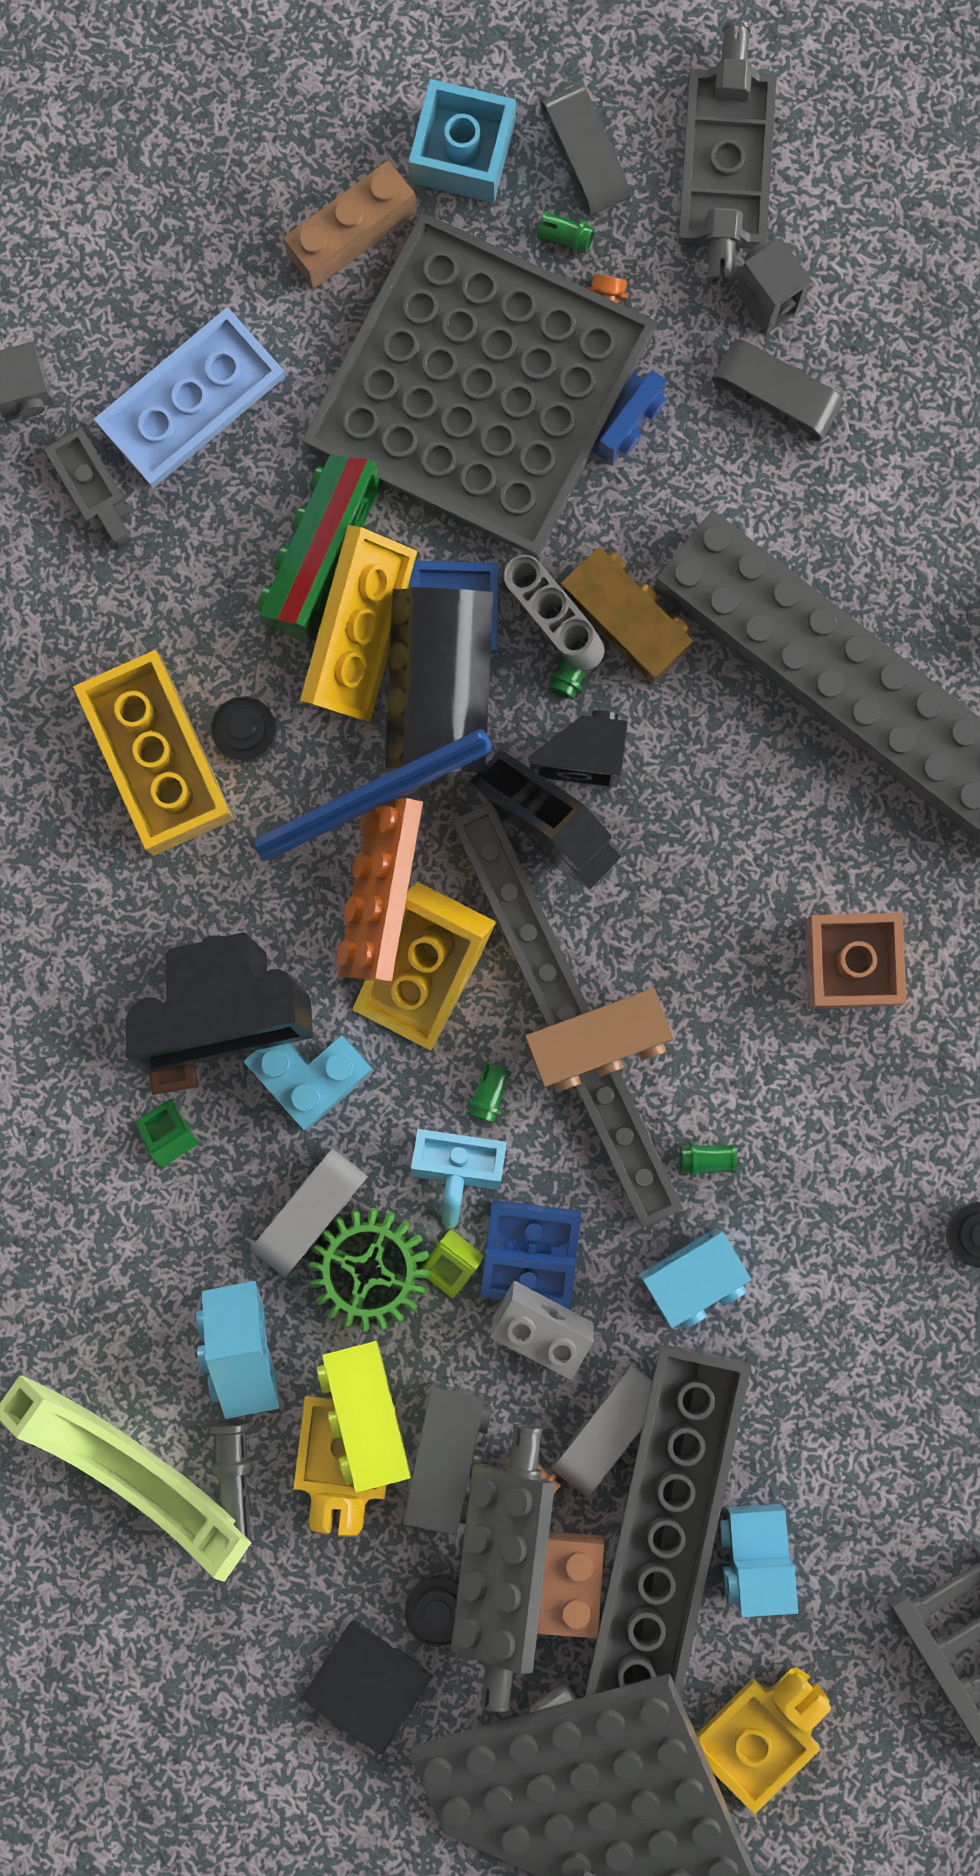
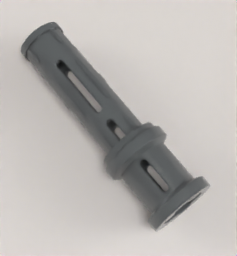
[209,1420,253,1564]

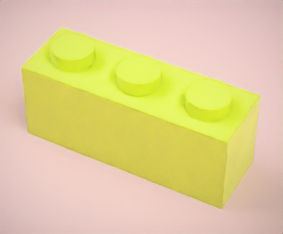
[317,1341,411,1493]

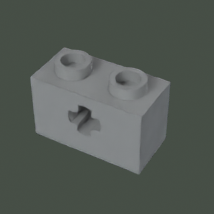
[490,1281,594,1380]

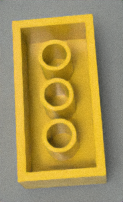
[73,650,234,856]

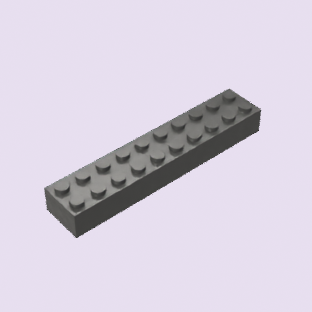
[654,509,980,844]

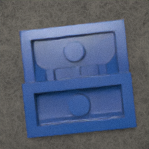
[481,1200,581,1308]

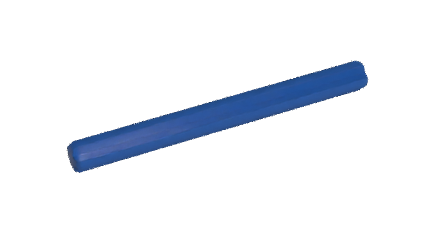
[254,729,492,861]

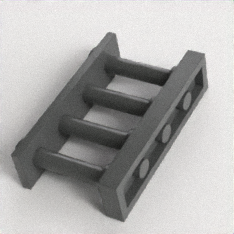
[886,1541,980,1751]

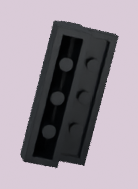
[385,587,494,773]

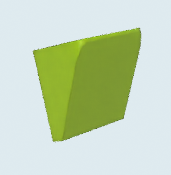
[420,1229,485,1299]

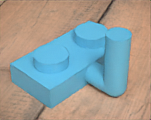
[410,1129,507,1228]

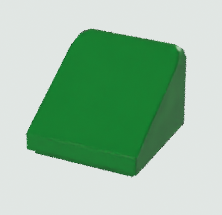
[133,1099,199,1167]

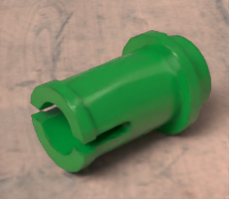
[536,211,595,255]
[549,640,586,700]
[467,1063,512,1123]
[680,1141,737,1177]

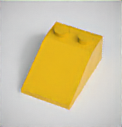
[352,882,496,1051]

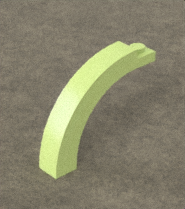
[0,1375,251,1582]

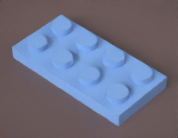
[94,307,286,489]

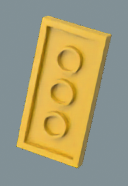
[300,525,417,722]

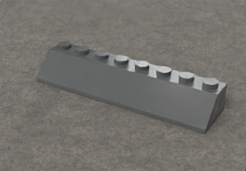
[584,1345,751,1698]

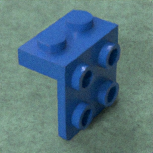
[593,370,667,466]

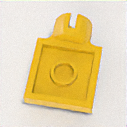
[293,1396,396,1537]
[696,1667,831,1815]

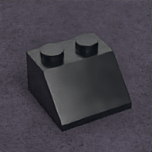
[530,710,628,788]

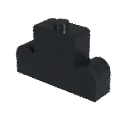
[470,749,621,890]
[126,932,313,1074]

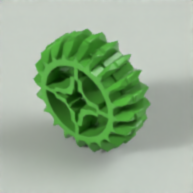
[308,1208,431,1332]

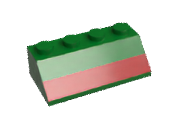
[256,455,381,645]

